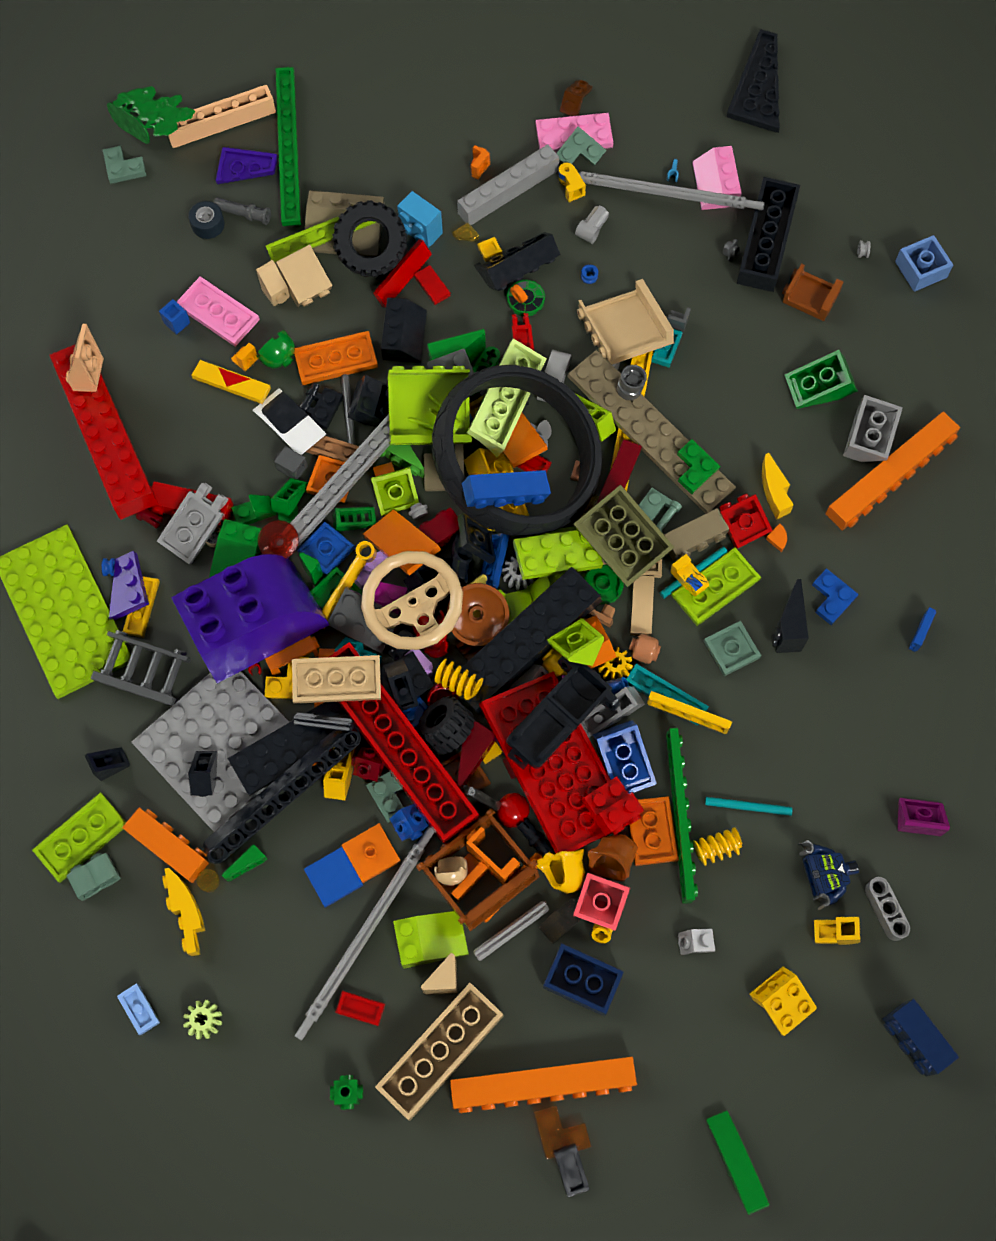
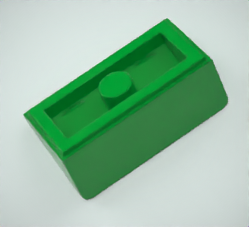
[299,552,323,587]

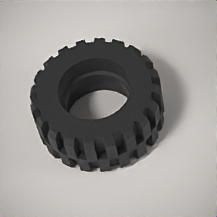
[333,200,407,277]

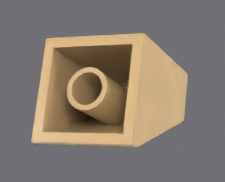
[276,245,332,307]

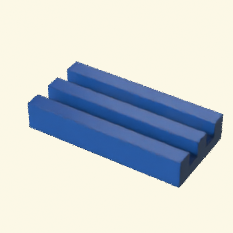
[909,607,936,652]

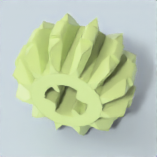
[183,1000,222,1040]

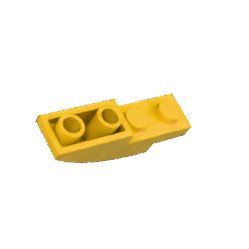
[163,868,205,956]

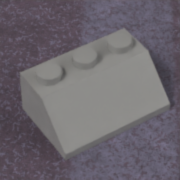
[843,395,903,462]

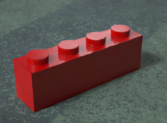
[150,481,234,528]

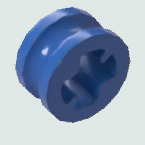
[581,265,599,284]
[102,558,115,576]

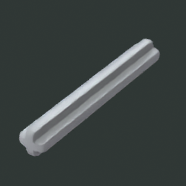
[473,901,549,961]

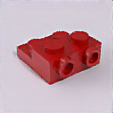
[719,493,773,549]
[581,777,644,836]

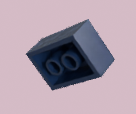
[543,944,624,1017]
[883,999,959,1076]

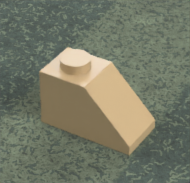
[256,260,290,306]

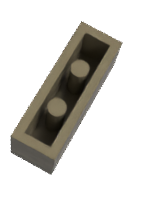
[664,508,729,562]

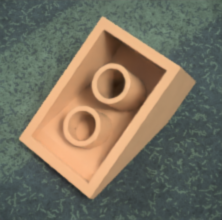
[66,324,104,392]

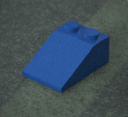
[593,720,657,794]

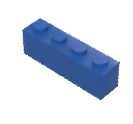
[462,470,551,509]

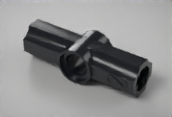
[447,533,473,588]

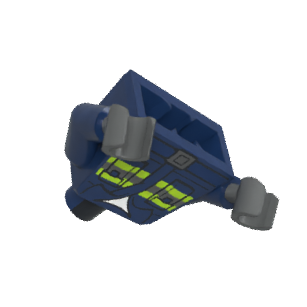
[798,840,859,910]

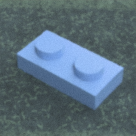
[117,983,160,1035]

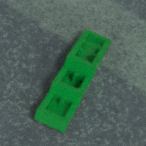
[706,1111,769,1215]

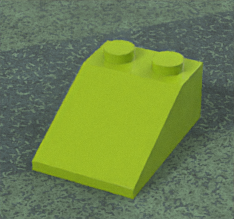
[393,911,469,969]

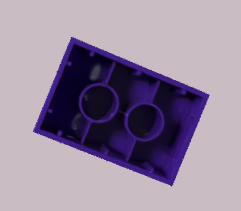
[171,554,330,684]

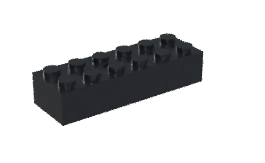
[736,177,801,292]

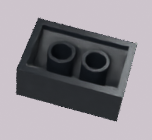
[381,297,427,363]

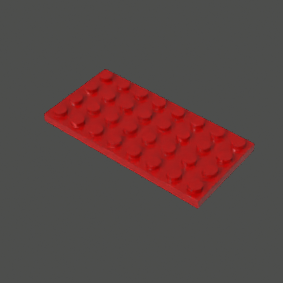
[479,672,630,854]

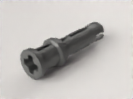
[214,198,271,225]

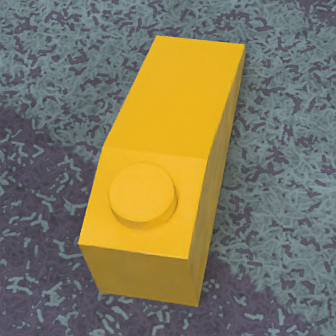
[323,747,357,800]

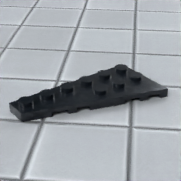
[726,29,780,133]

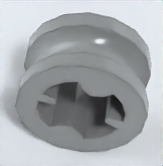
[857,240,871,258]

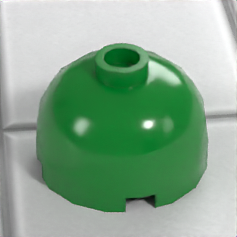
[256,330,295,368]

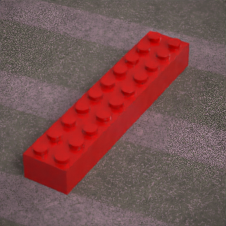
[49,344,158,520]
[329,642,479,843]

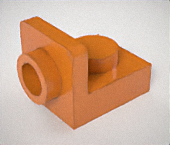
[470,145,490,180]

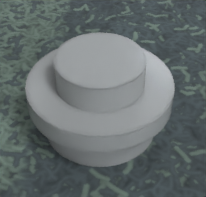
[408,503,428,520]

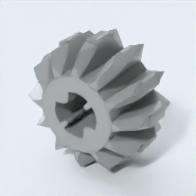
[502,556,534,591]

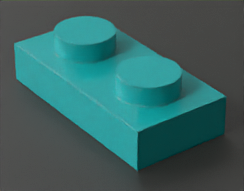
[651,329,683,368]

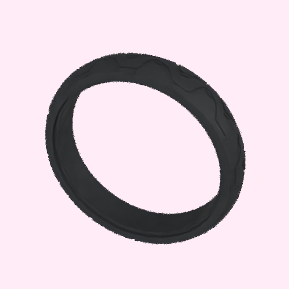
[432,365,602,537]

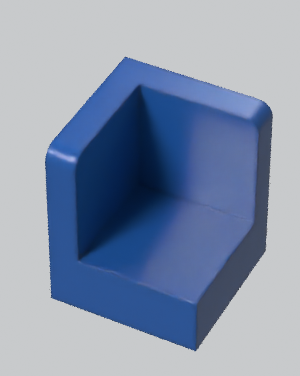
[159,299,190,335]

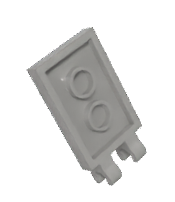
[157,483,229,564]

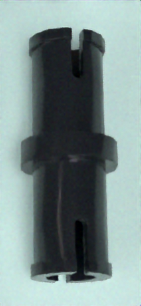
[517,819,555,857]

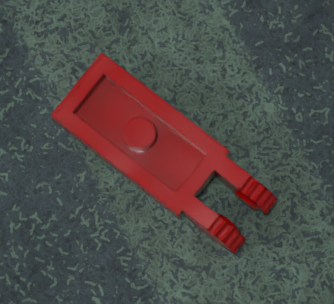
[512,313,534,351]

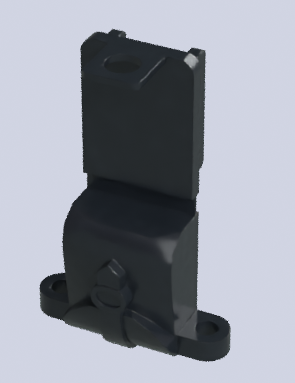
[506,656,621,770]

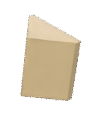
[420,953,458,995]

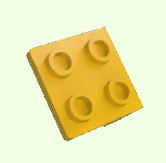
[749,966,817,1036]

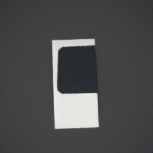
[253,389,326,455]

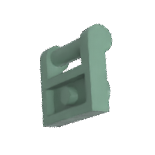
[639,488,682,533]

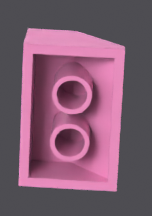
[692,146,741,210]

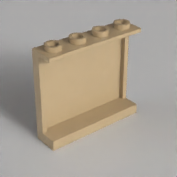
[577,279,674,364]

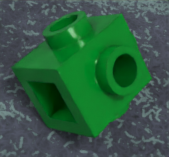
[330,1075,364,1110]

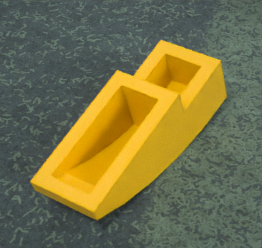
[762,453,794,520]

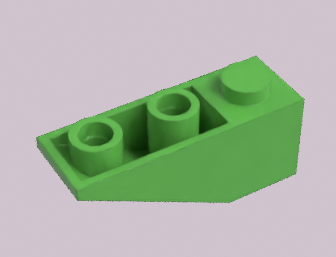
[380,445,424,478]

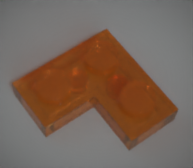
[534,1106,591,1159]

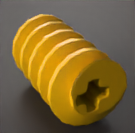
[434,658,483,700]
[693,827,742,866]

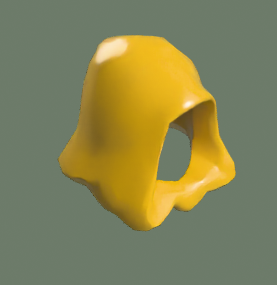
[537,849,585,894]

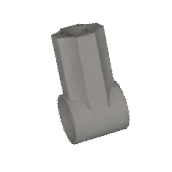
[575,205,609,244]

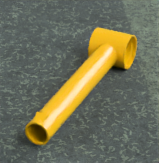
[322,541,377,629]

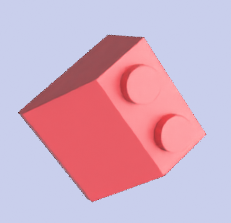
[573,873,631,931]

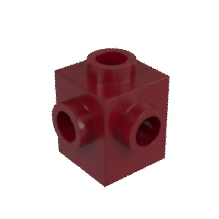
[351,747,384,782]

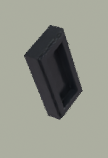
[553,1143,590,1197]

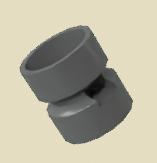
[617,365,647,400]

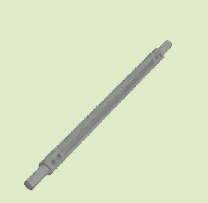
[566,171,764,210]
[294,827,434,1041]

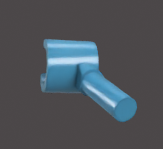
[667,159,679,182]

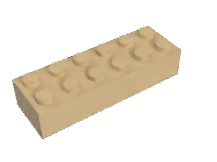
[375,983,504,1121]

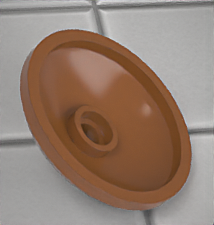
[446,583,509,646]

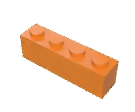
[122,807,209,884]

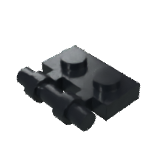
[299,383,343,430]

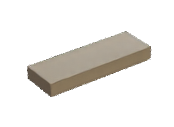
[630,575,655,636]

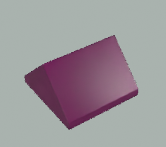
[897,798,950,836]

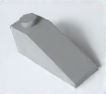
[581,686,645,738]

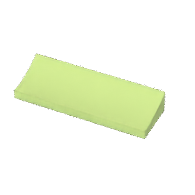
[467,339,547,458]

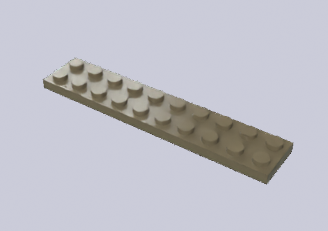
[568,350,736,514]

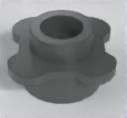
[723,239,740,262]

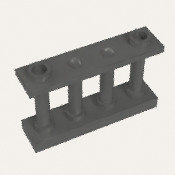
[90,630,191,706]

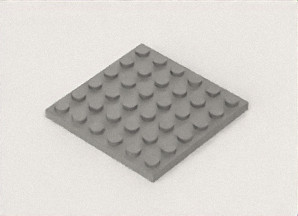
[132,672,289,832]

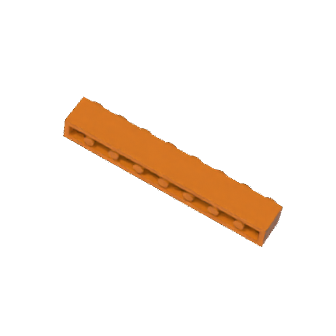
[826,411,961,531]
[450,1057,637,1113]

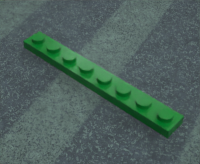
[666,728,698,904]

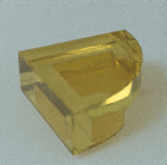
[453,222,479,242]

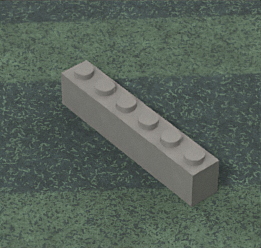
[457,145,559,226]

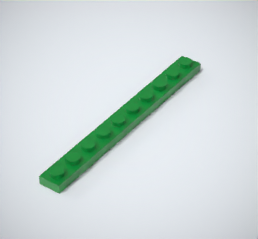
[276,67,301,226]

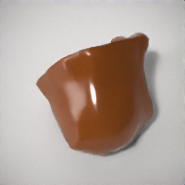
[588,834,638,882]

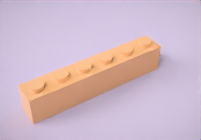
[168,84,276,148]

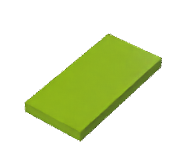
[671,548,761,626]
[32,792,126,883]

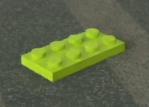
[513,530,603,580]

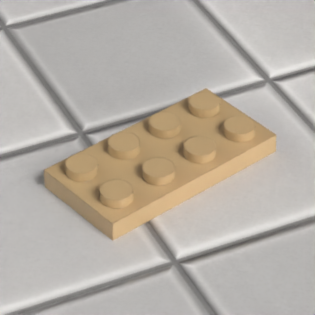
[292,655,381,703]

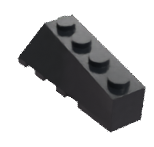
[474,232,560,291]

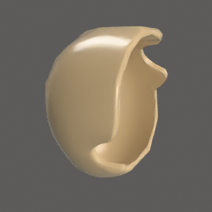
[434,856,468,886]

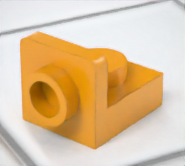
[231,343,258,372]

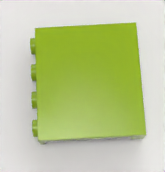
[388,366,472,445]

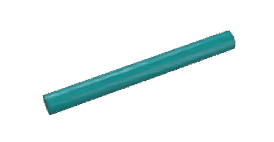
[659,546,728,599]
[705,797,792,816]

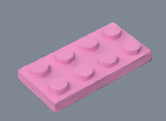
[536,113,613,153]
[177,277,260,347]

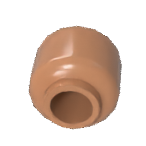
[629,634,661,664]

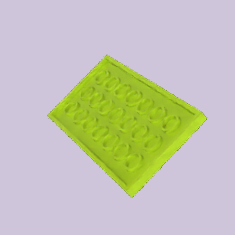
[0,524,131,699]

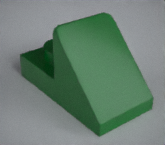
[231,494,277,525]

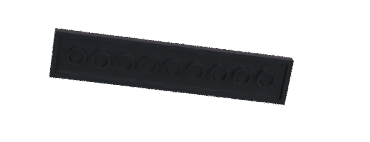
[227,651,434,796]

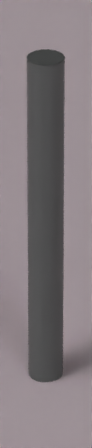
[341,374,356,445]

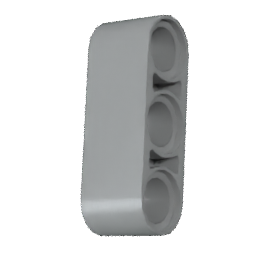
[537,350,572,402]
[865,877,910,941]

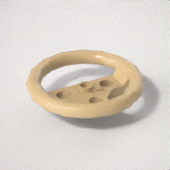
[361,551,463,650]

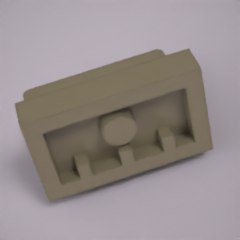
[424,444,464,491]

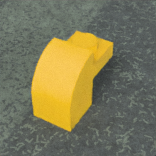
[814,917,861,945]

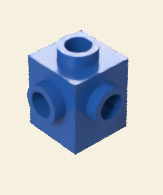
[390,804,429,841]

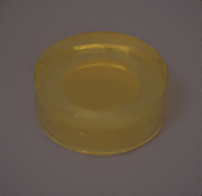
[197,869,220,892]

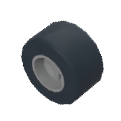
[188,201,225,239]

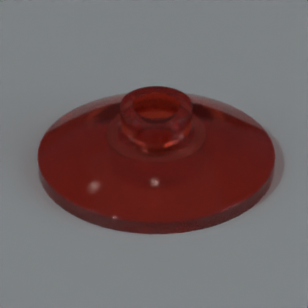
[258,520,299,559]

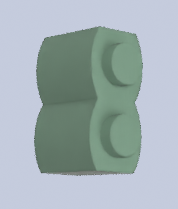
[67,853,121,901]

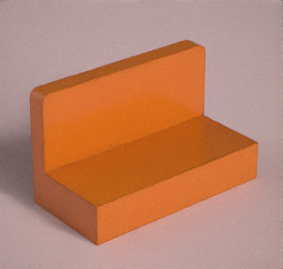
[440,854,488,903]

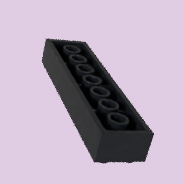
[460,567,602,715]

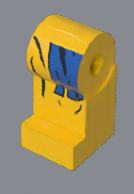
[558,163,586,202]
[670,554,709,596]

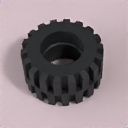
[417,695,475,754]

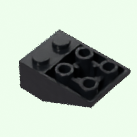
[347,375,389,427]

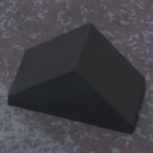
[85,747,130,781]

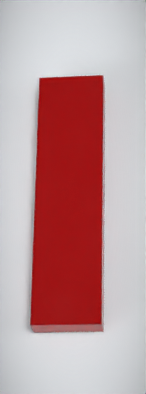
[373,240,432,308]

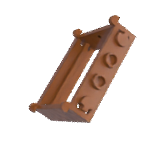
[416,808,540,932]

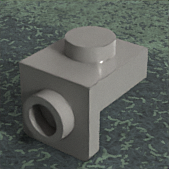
[678,929,715,955]

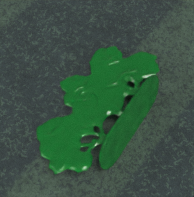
[107,86,195,144]

